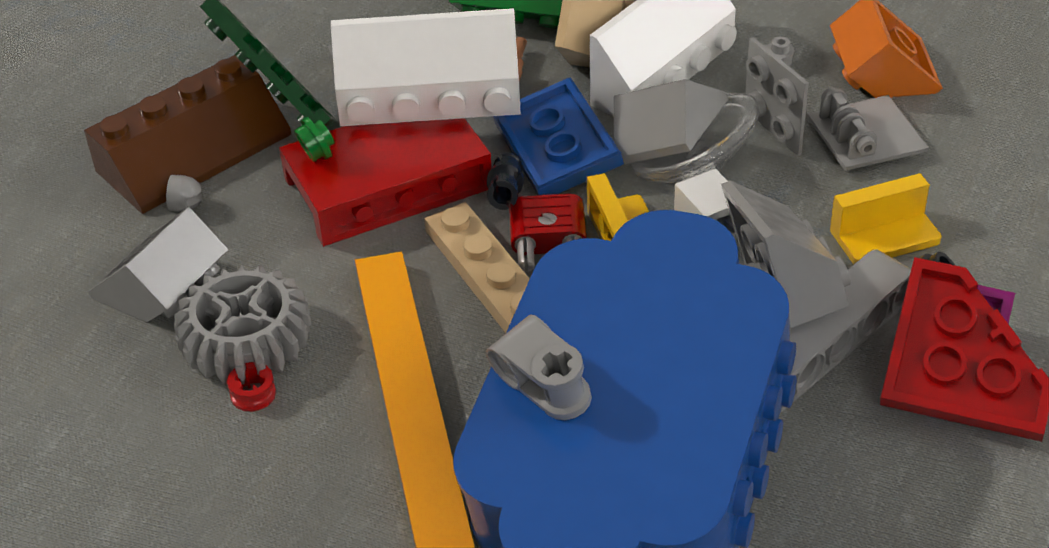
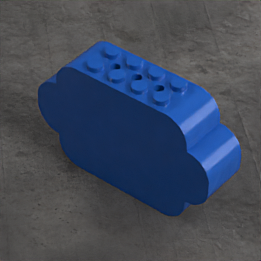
[453,210,797,548]

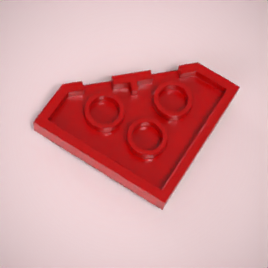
[880,257,1049,442]

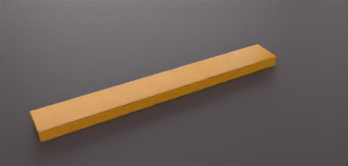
[355,251,475,548]

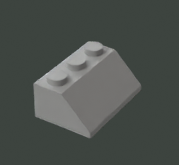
[721,181,851,328]

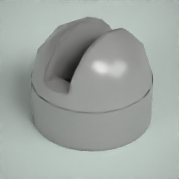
[166,175,202,212]

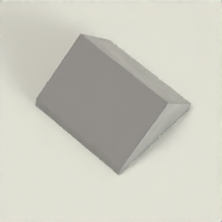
[614,79,729,164]

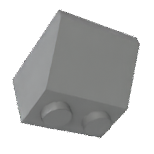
[87,206,228,323]

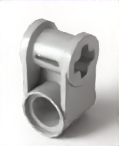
[486,314,592,420]

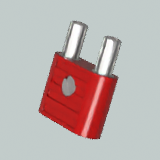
[509,194,587,272]

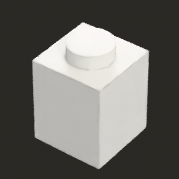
[674,168,737,240]

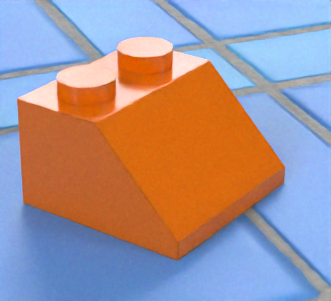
[830,0,943,98]

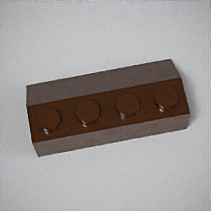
[84,55,292,214]

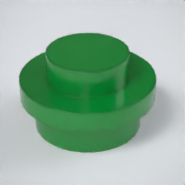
[294,117,335,162]

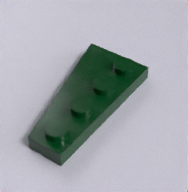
[199,0,342,131]

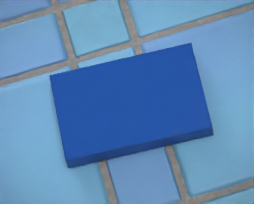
[493,77,624,195]

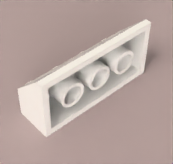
[590,0,737,117]
[331,8,521,126]

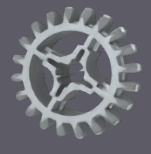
[174,264,311,385]

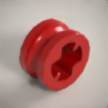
[227,362,276,412]

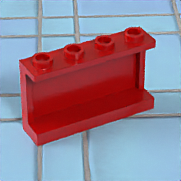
[279,118,492,247]

